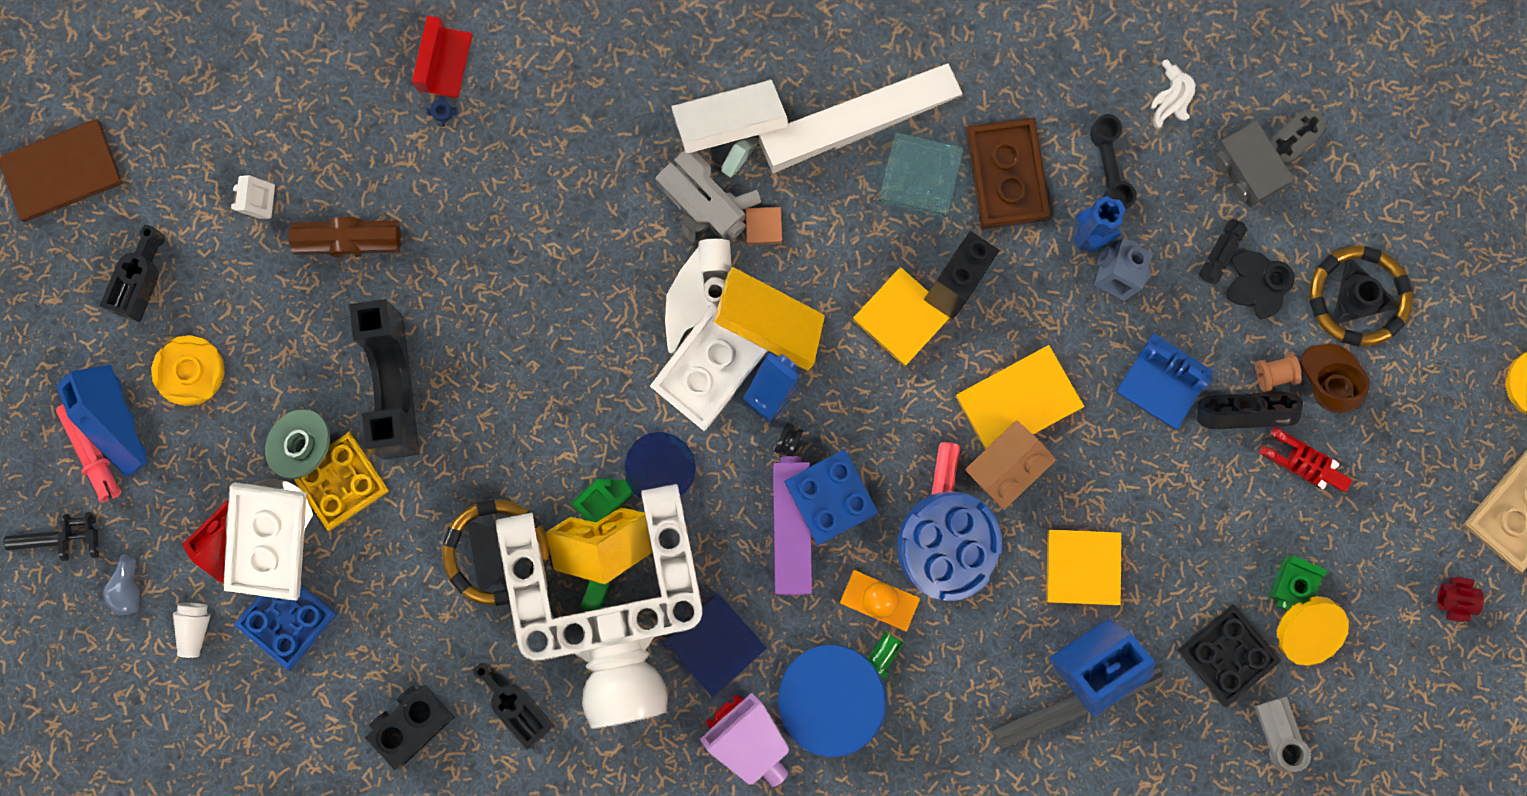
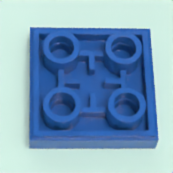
[234,584,338,671]

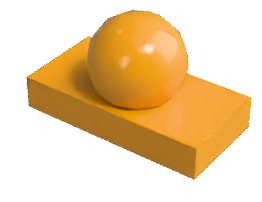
[839,570,920,632]

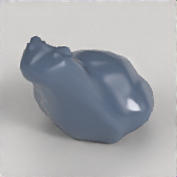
[103,554,140,615]

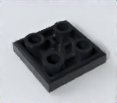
[1177,604,1281,707]

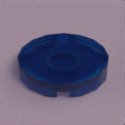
[624,432,696,500]

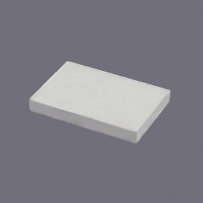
[671,80,788,153]
[650,302,768,431]
[224,483,307,601]

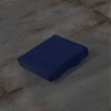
[664,594,767,698]

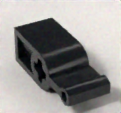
[100,224,165,322]
[473,663,555,750]

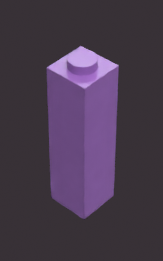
[773,456,812,595]

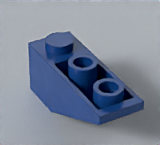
[743,352,800,424]
[56,365,147,477]

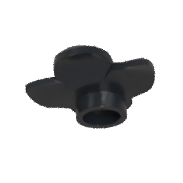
[1226,251,1295,319]

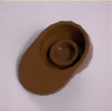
[1301,343,1370,414]

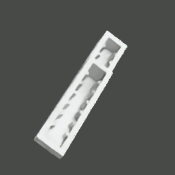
[759,64,963,173]

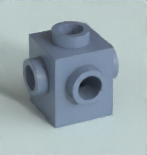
[1094,238,1153,301]

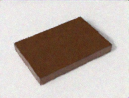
[965,117,1052,229]
[0,119,123,222]

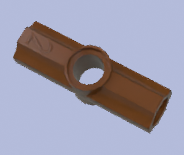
[289,217,401,258]

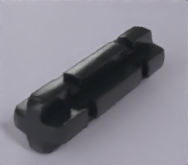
[1199,219,1247,285]

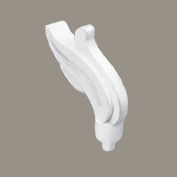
[1151,60,1195,129]

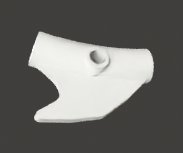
[665,239,732,354]

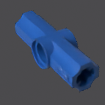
[1073,196,1126,253]

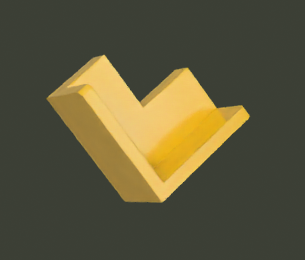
[545,507,653,584]

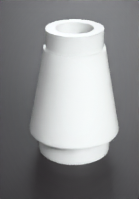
[173,603,211,658]

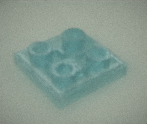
[879,132,963,217]

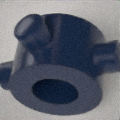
[427,96,457,127]

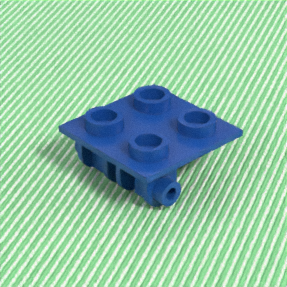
[1116,333,1213,430]
[784,449,878,546]

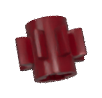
[1437,577,1484,622]

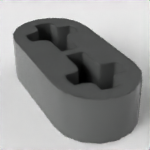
[1270,110,1325,165]

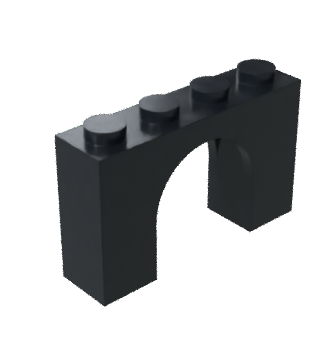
[349,299,420,460]

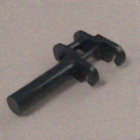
[4,512,99,561]

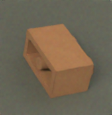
[965,420,1056,510]

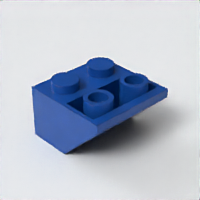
[1049,619,1155,718]

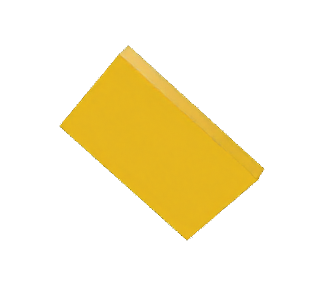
[713,267,825,371]
[955,345,1084,450]

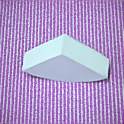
[721,136,759,178]

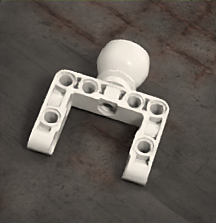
[496,484,702,728]

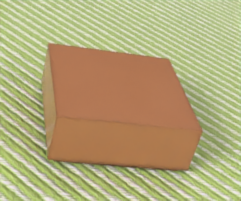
[746,207,782,245]

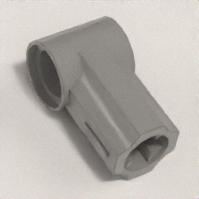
[1254,697,1311,772]

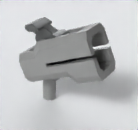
[655,150,761,246]

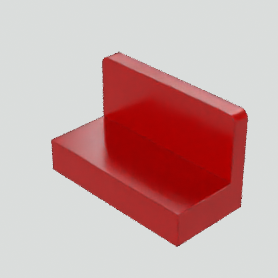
[412,15,472,98]
[182,499,229,583]

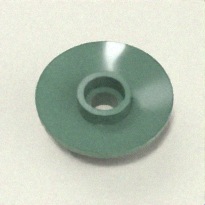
[265,409,330,479]

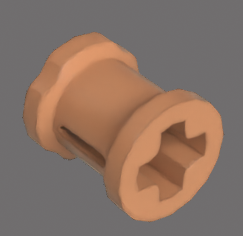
[1255,353,1302,392]

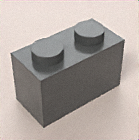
[1213,120,1295,208]

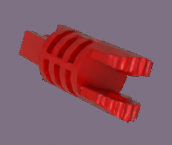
[1259,426,1353,492]

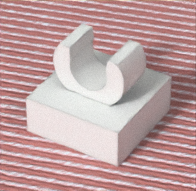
[231,175,275,219]

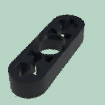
[1197,392,1303,429]

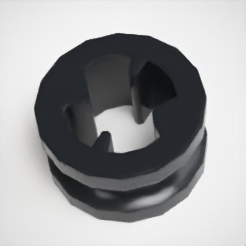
[774,423,804,457]

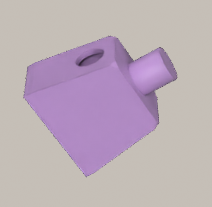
[699,693,789,787]

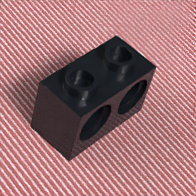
[924,231,1000,319]
[365,685,455,770]

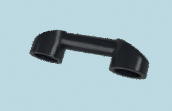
[1090,114,1137,210]

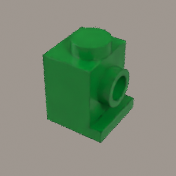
[1269,556,1327,612]

